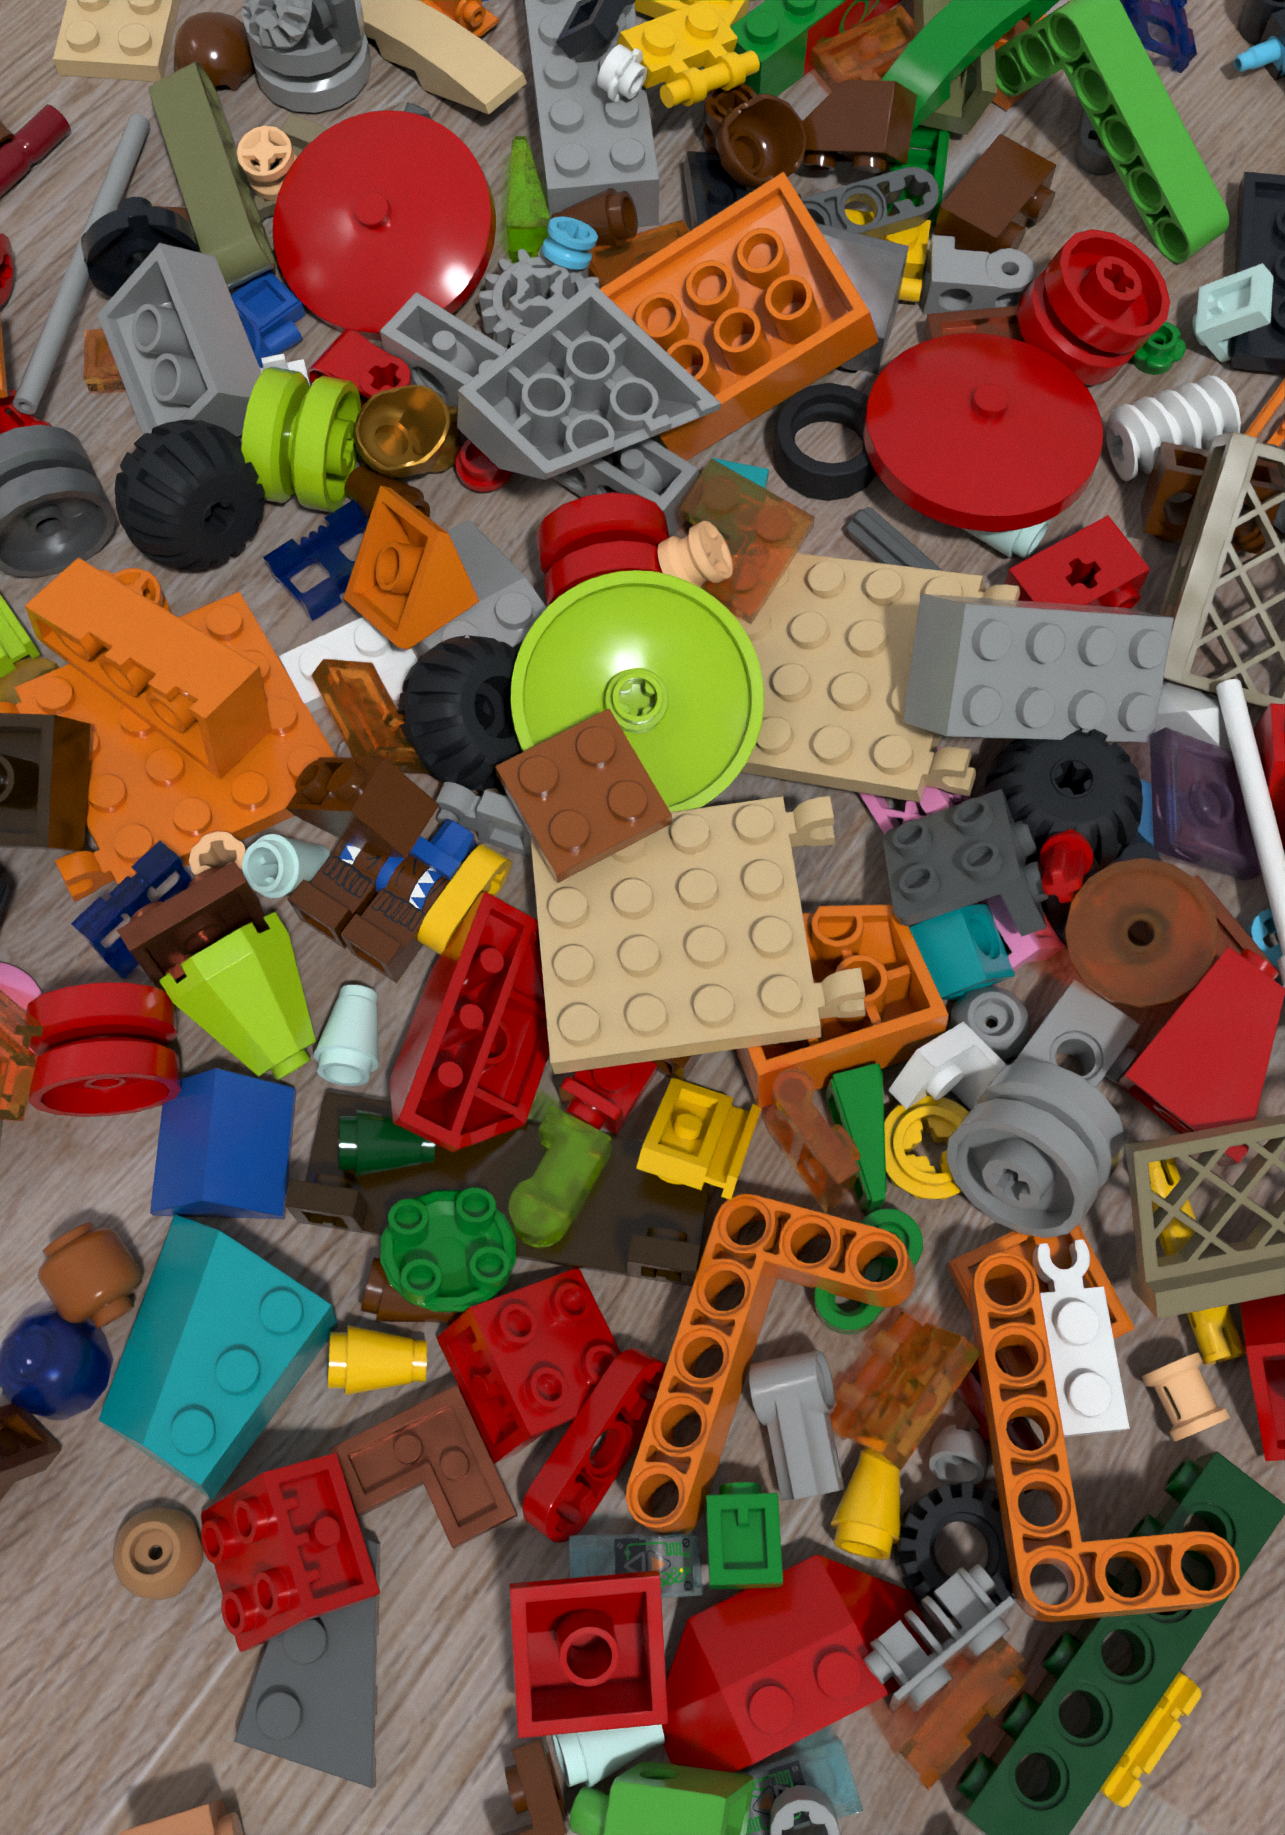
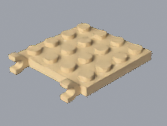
[730,548,1020,803]
[530,796,865,1074]

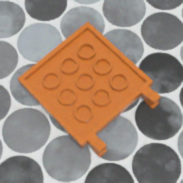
[0,591,336,902]

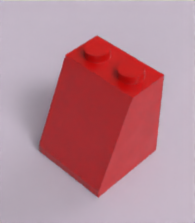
[1116,946,1285,1167]

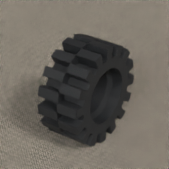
[894,1482,1015,1618]

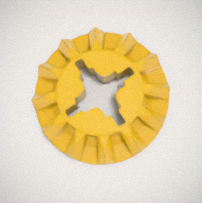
[884,1095,969,1201]

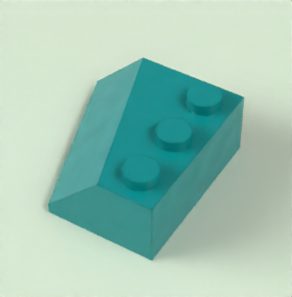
[99,1214,338,1500]

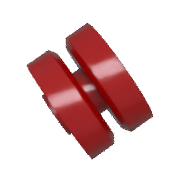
[1017,229,1170,385]
[536,492,669,607]
[25,982,181,1117]

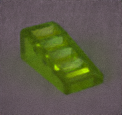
[507,136,551,263]

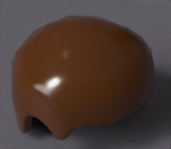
[174,12,255,91]
[716,94,807,189]

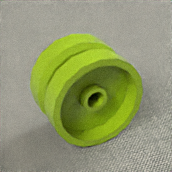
[241,366,361,513]

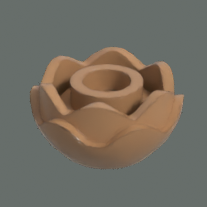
[113,1507,204,1600]

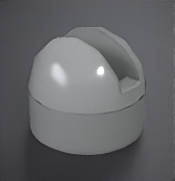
[929,1424,988,1485]

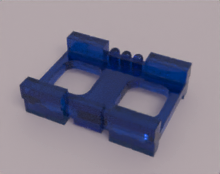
[1120,0,1197,73]
[263,499,369,622]
[71,841,192,980]

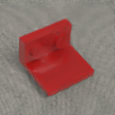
[436,1268,621,1464]
[201,1453,380,1652]

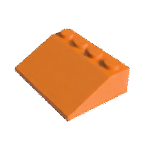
[600,172,879,461]

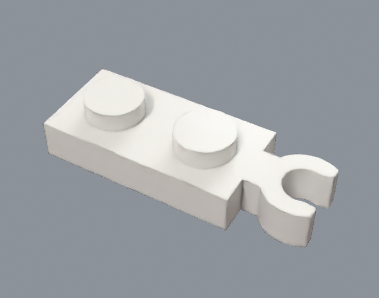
[1032,1239,1130,1437]

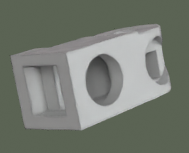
[923,235,1035,314]

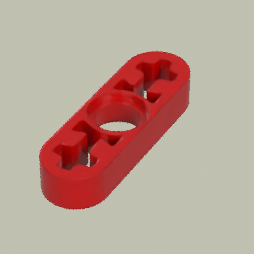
[523,1348,667,1543]

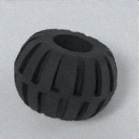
[114,419,265,570]
[398,635,522,791]
[983,729,1143,871]

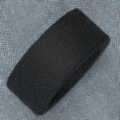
[773,383,877,501]

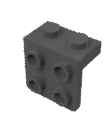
[883,789,1051,937]

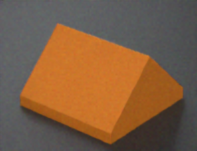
[343,486,480,649]

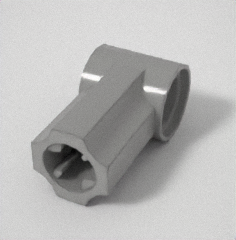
[749,1350,845,1501]

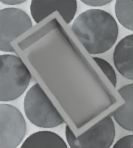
[903,594,1174,743]

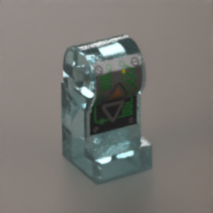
[569,1534,703,1599]
[734,1736,863,1835]

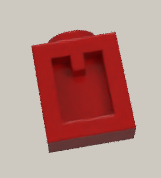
[559,1061,657,1136]

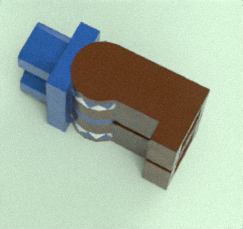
[288,819,477,984]

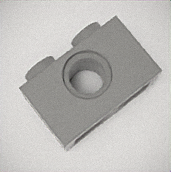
[1012,979,1141,1088]

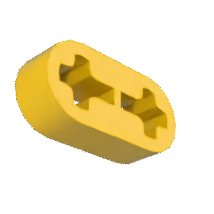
[417,844,512,955]

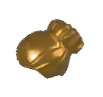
[353,385,462,478]

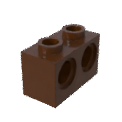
[1140,441,1285,554]

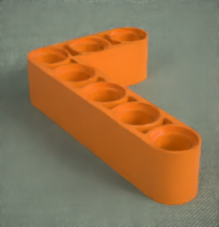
[625,1194,916,1538]
[969,1252,1239,1622]

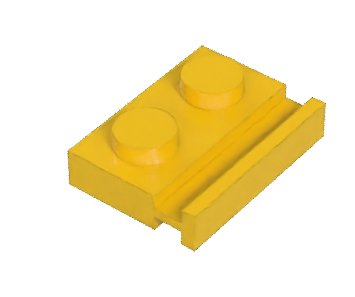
[636,1077,761,1200]

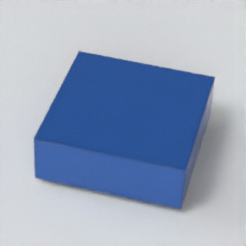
[231,270,306,337]

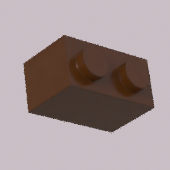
[934,134,1056,254]

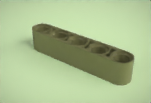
[148,60,276,291]

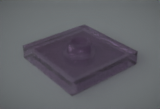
[1150,727,1262,881]

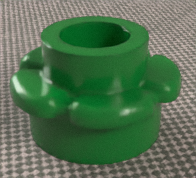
[1131,321,1186,375]

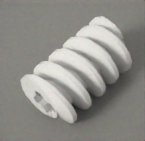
[1106,375,1241,482]

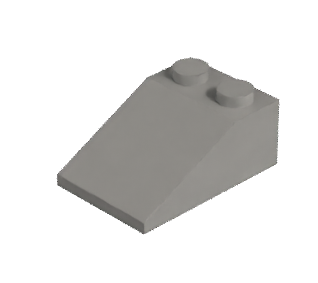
[413,519,547,657]

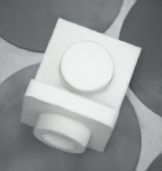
[888,1021,1007,1110]

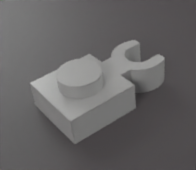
[436,782,532,858]

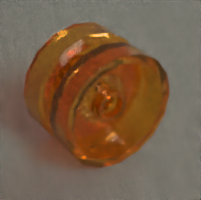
[1065,858,1219,1011]

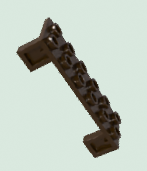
[285,1093,710,1286]

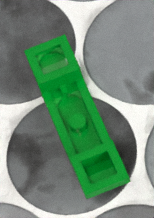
[881,0,1060,131]

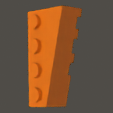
[25,557,271,780]

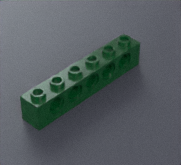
[954,1451,1285,1835]

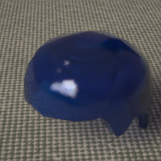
[0,1309,113,1421]

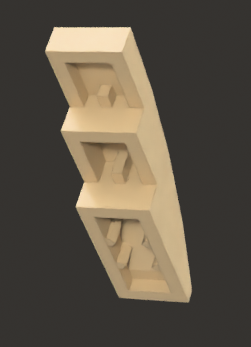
[360,0,527,114]

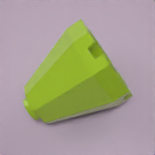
[159,912,316,1081]

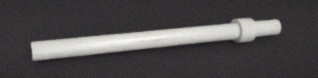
[1216,679,1285,988]

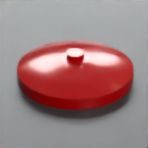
[273,110,496,340]
[863,333,1103,532]

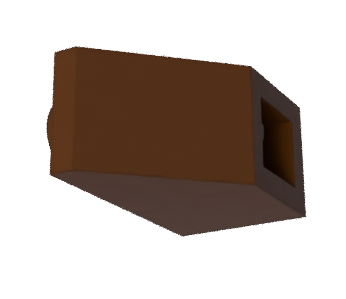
[802,80,917,173]
[286,757,439,858]

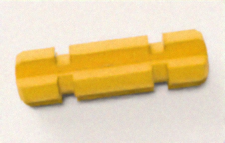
[1098,1671,1202,1808]

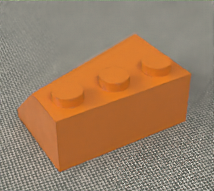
[735,905,949,1108]

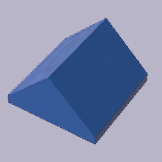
[150,1068,297,1219]

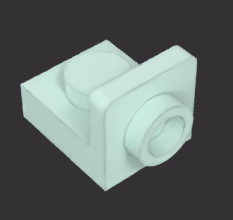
[1192,263,1273,362]

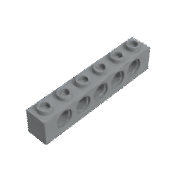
[380,292,699,537]

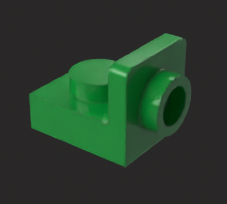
[705,1482,783,1589]

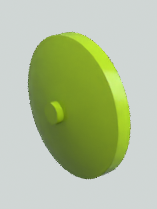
[511,570,764,812]

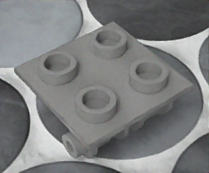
[863,1564,1015,1714]

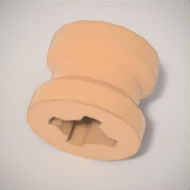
[237,126,297,201]
[657,521,733,588]

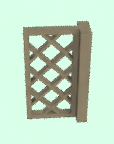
[1159,432,1285,708]
[1126,1114,1285,1319]

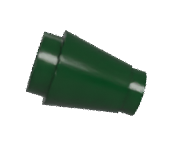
[338,1109,435,1177]

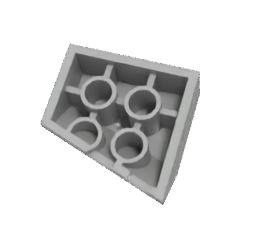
[457,282,721,480]

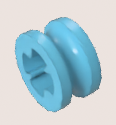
[542,216,598,270]

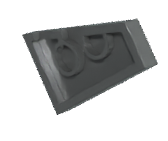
[234,1539,380,1788]

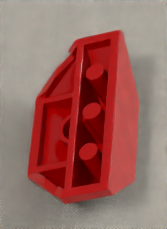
[389,891,549,1152]
[661,1554,931,1773]

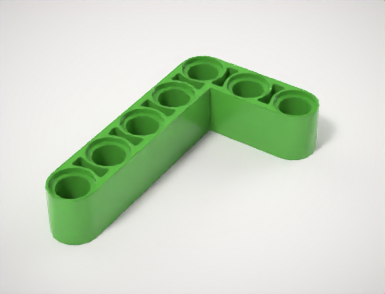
[995,0,1230,264]

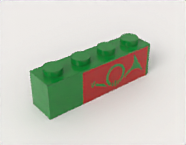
[730,0,902,97]

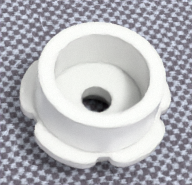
[597,44,647,103]

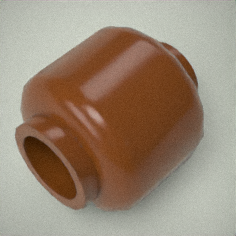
[38,1222,143,1329]

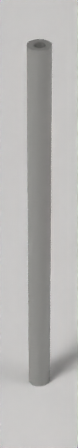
[13,114,150,414]

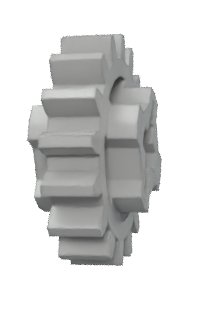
[479,246,600,347]

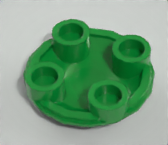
[380,1187,516,1312]

